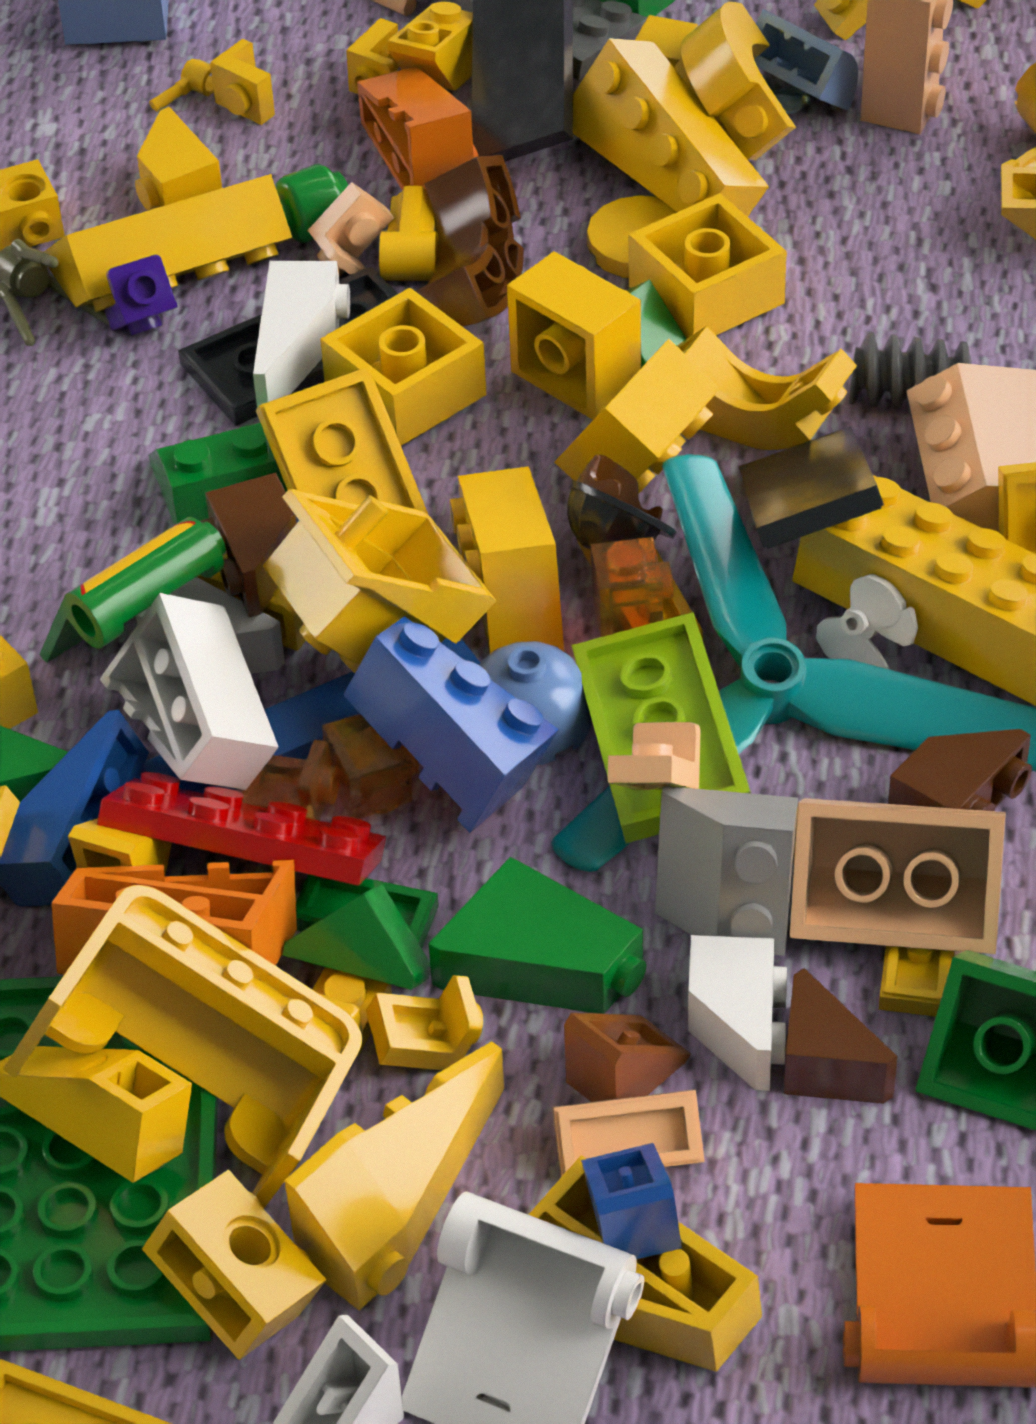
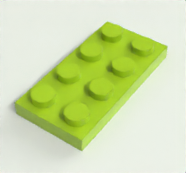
[571,612,751,843]

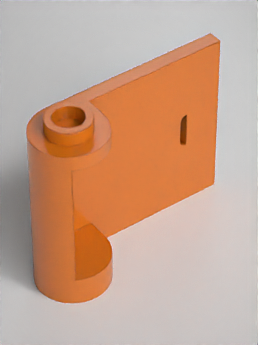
[843,1183,1036,1388]

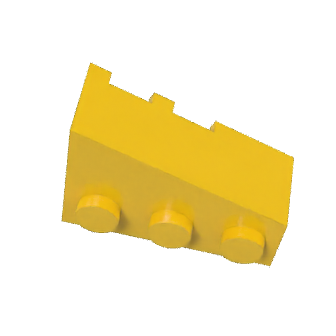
[449,466,565,654]
[528,1155,762,1372]

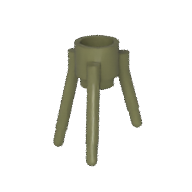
[0,239,110,346]

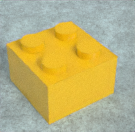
[628,193,787,339]
[507,251,641,420]
[320,288,487,446]
[554,339,721,494]

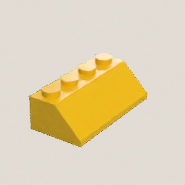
[44,174,292,312]

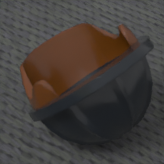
[567,454,677,559]

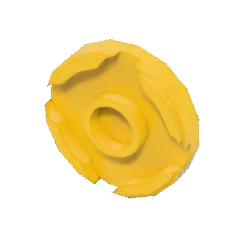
[587,195,676,278]

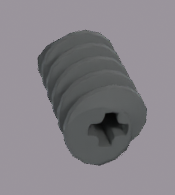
[849,332,972,409]

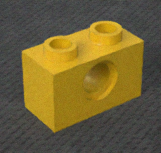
[142,1170,327,1360]

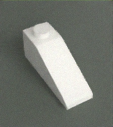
[253,261,350,407]

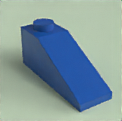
[0,710,149,907]

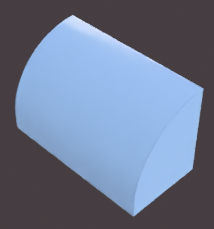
[754,9,858,110]

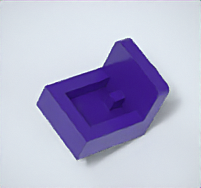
[105,254,178,336]

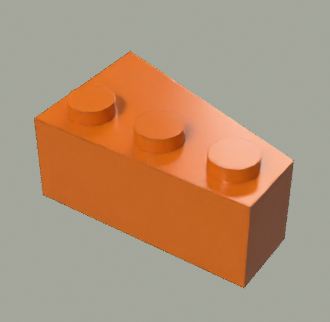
[357,66,479,192]
[51,860,297,975]

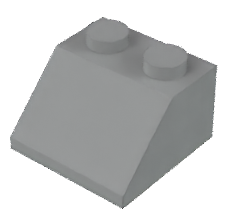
[655,786,798,956]

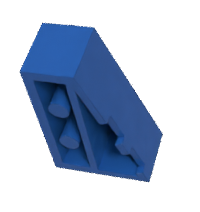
[343,616,559,833]

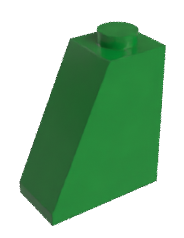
[428,857,647,1014]

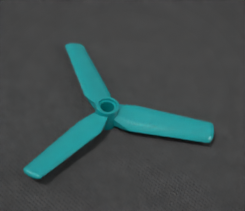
[551,454,1036,872]

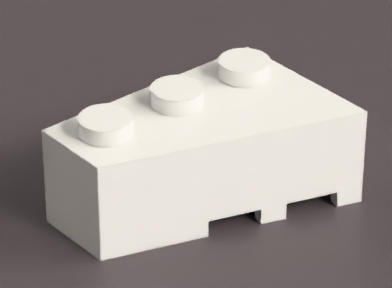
[100,593,278,790]

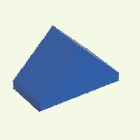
[581,1143,682,1259]

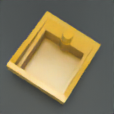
[263,489,497,673]

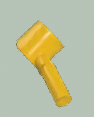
[149,59,214,112]

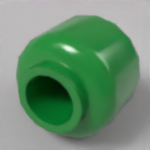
[275,164,348,244]

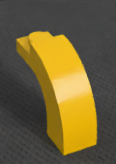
[681,2,796,161]
[677,326,857,450]

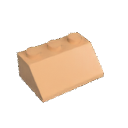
[860,0,953,134]
[907,363,1036,532]
[790,798,1006,954]

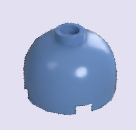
[479,641,591,765]

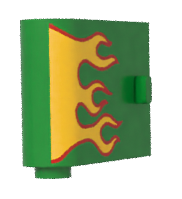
[39,517,226,663]

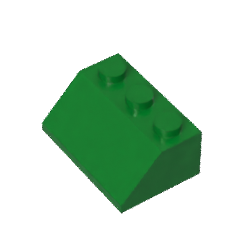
[148,423,288,525]
[915,950,1036,1130]

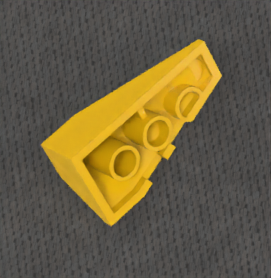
[284,1041,504,1311]

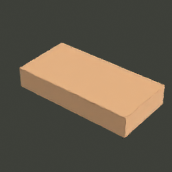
[552,1090,705,1177]

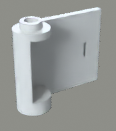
[402,1191,645,1424]

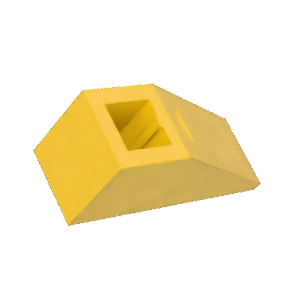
[0,1046,192,1183]

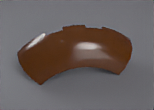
[415,155,524,327]

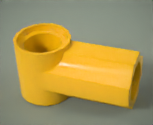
[379,186,438,281]

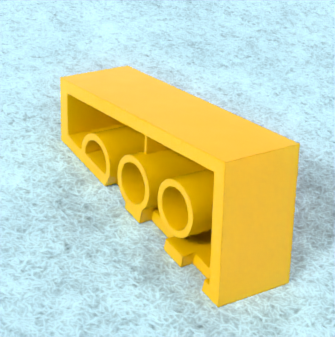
[573,39,769,217]

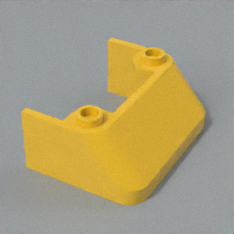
[3,885,362,1208]

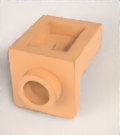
[307,182,394,277]
[608,722,700,790]

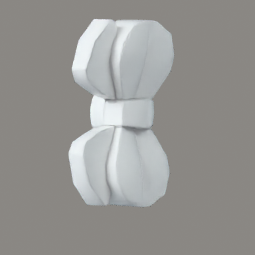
[816,574,918,669]

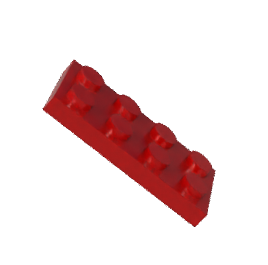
[97,772,387,886]

